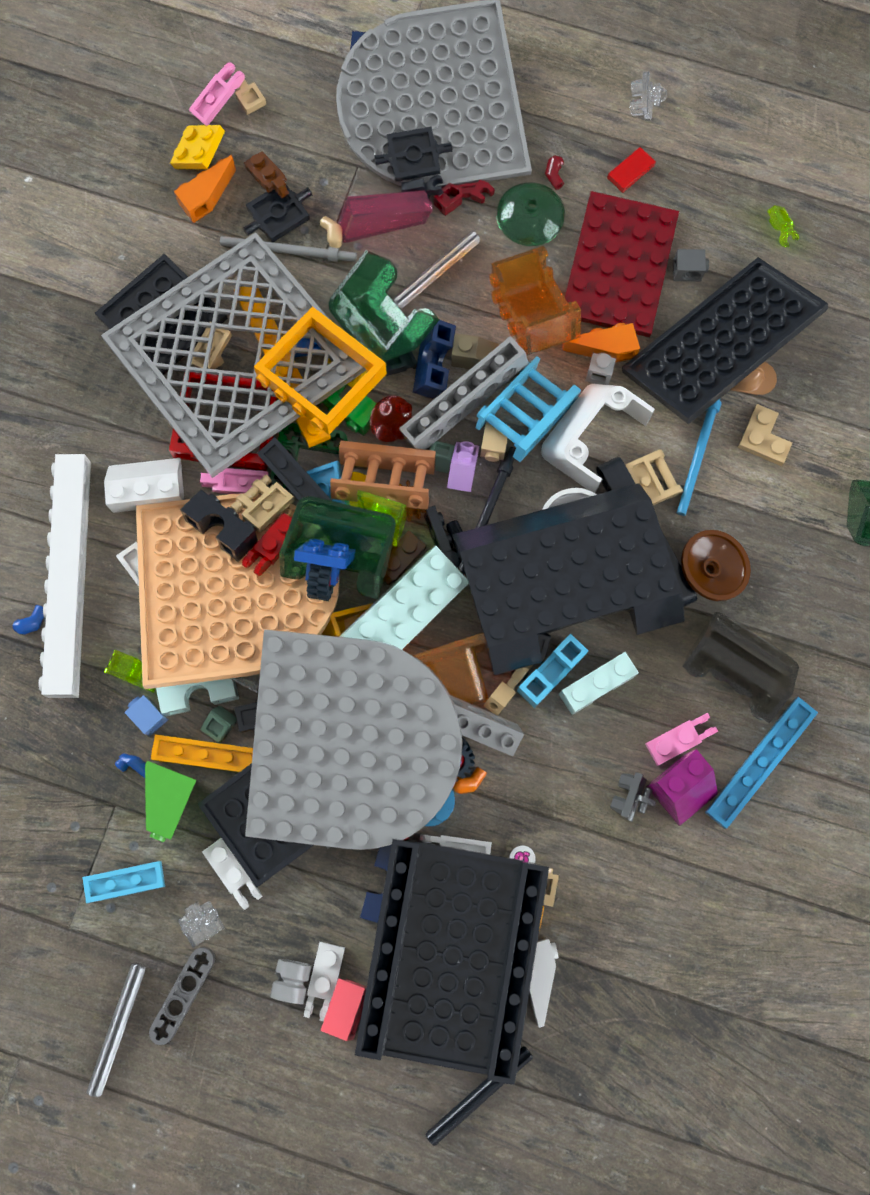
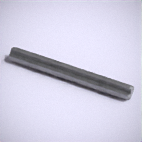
[390,231,480,311]
[87,963,146,1097]

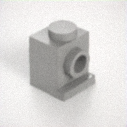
[585,353,616,385]

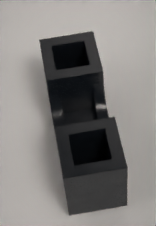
[180,490,258,562]

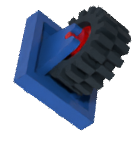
[294,539,355,601]

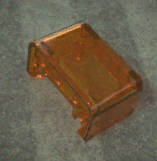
[489,246,581,356]

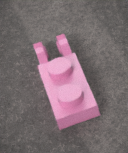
[189,62,245,125]
[645,713,718,766]

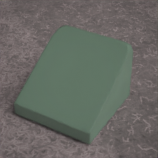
[430,441,455,473]
[200,706,237,743]

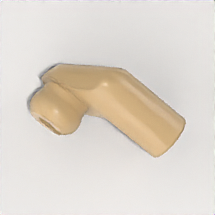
[320,216,342,248]

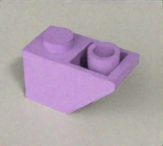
[447,441,479,492]

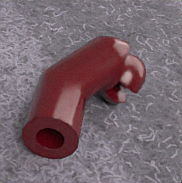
[545,155,565,190]

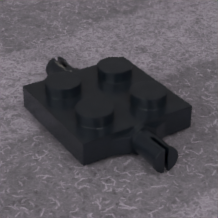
[374,126,453,182]
[243,185,313,242]

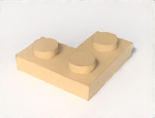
[738,404,792,466]

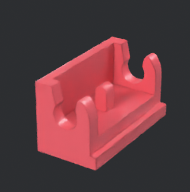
[320,978,367,1041]

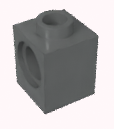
[673,249,709,282]

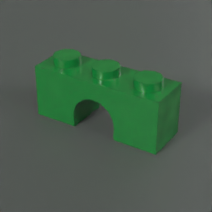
[319,385,382,436]

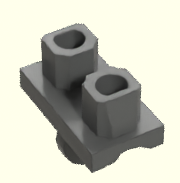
[610,772,656,822]

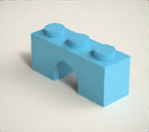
[517,634,589,708]

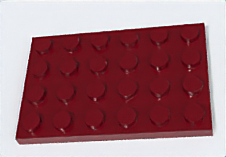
[560,191,679,338]

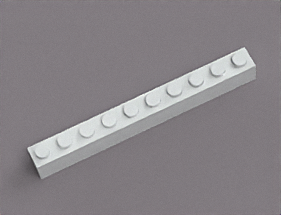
[39,454,91,698]

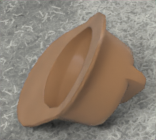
[731,362,777,395]

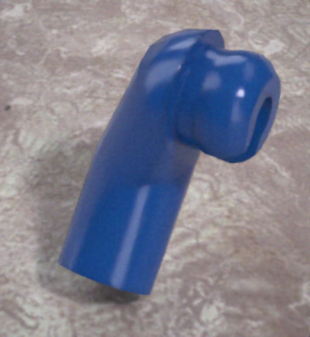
[12,605,44,635]
[115,753,146,778]

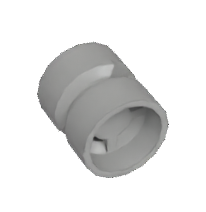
[270,959,311,1004]

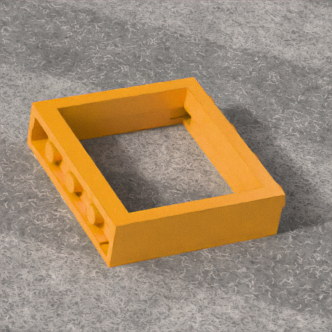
[254,306,387,435]

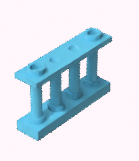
[475,356,581,462]

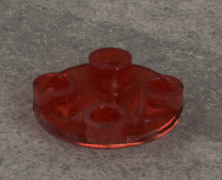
[370,395,412,442]

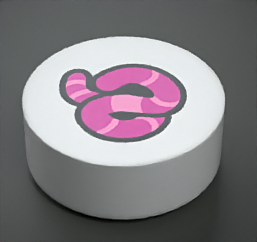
[509,846,535,863]

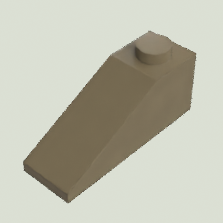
[451,333,520,376]

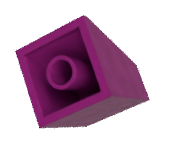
[646,749,718,826]

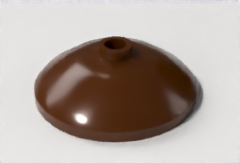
[681,530,751,601]

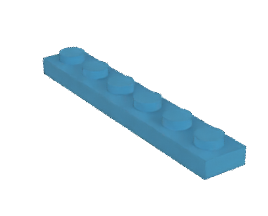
[705,697,818,829]

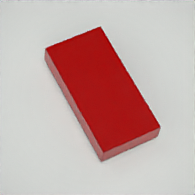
[607,147,656,193]

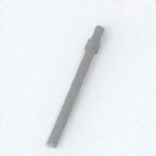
[220,236,357,262]

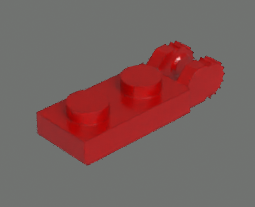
[242,512,304,576]

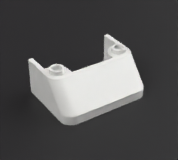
[541,384,655,493]

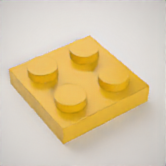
[170,125,225,169]

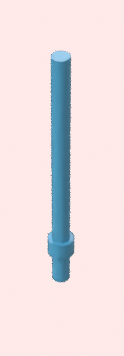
[676,398,722,516]

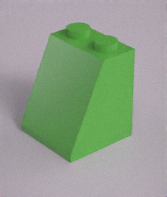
[145,761,197,842]

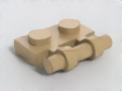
[230,474,295,533]

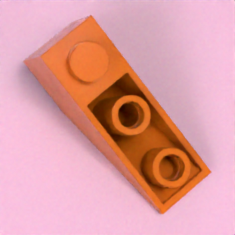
[174,155,236,223]
[562,323,640,363]

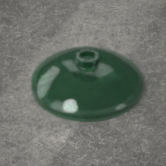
[497,182,565,246]

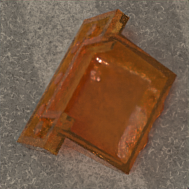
[412,633,489,705]

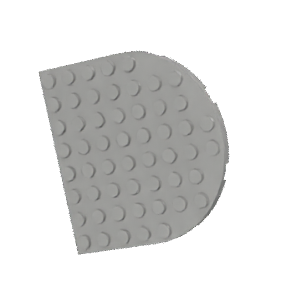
[336,0,532,189]
[245,629,462,850]

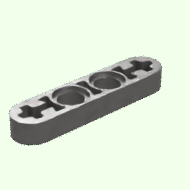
[149,947,215,1045]

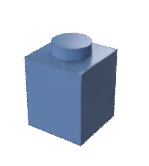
[125,695,168,737]

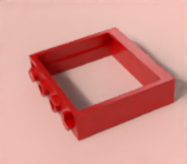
[169,372,278,471]

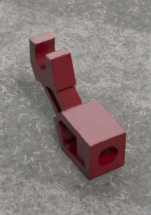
[434,180,495,216]

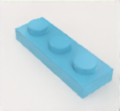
[82,861,165,903]

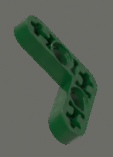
[271,423,348,491]

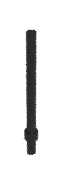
[458,447,516,576]

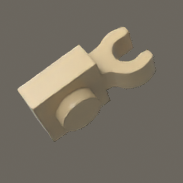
[235,79,266,115]

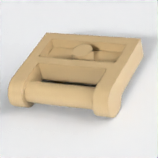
[625,449,683,505]

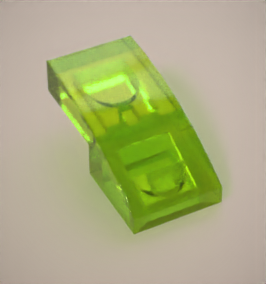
[104,650,156,693]

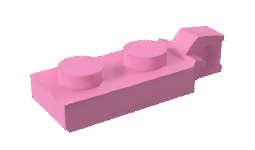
[200,468,269,494]

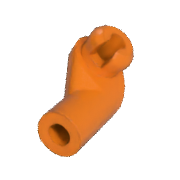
[453,766,487,794]

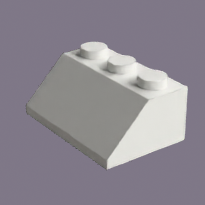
[104,458,184,513]

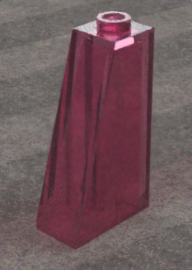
[338,191,432,243]

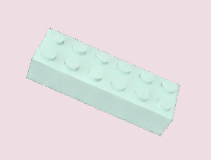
[339,546,468,650]

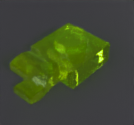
[767,205,800,248]

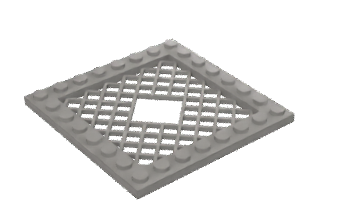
[101,233,366,478]

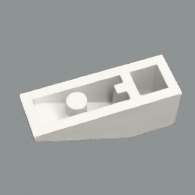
[529,938,559,1027]

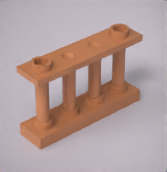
[330,441,436,509]

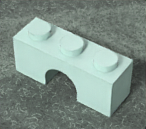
[559,652,639,715]
[156,678,239,717]

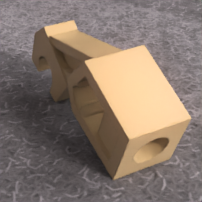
[484,665,533,715]

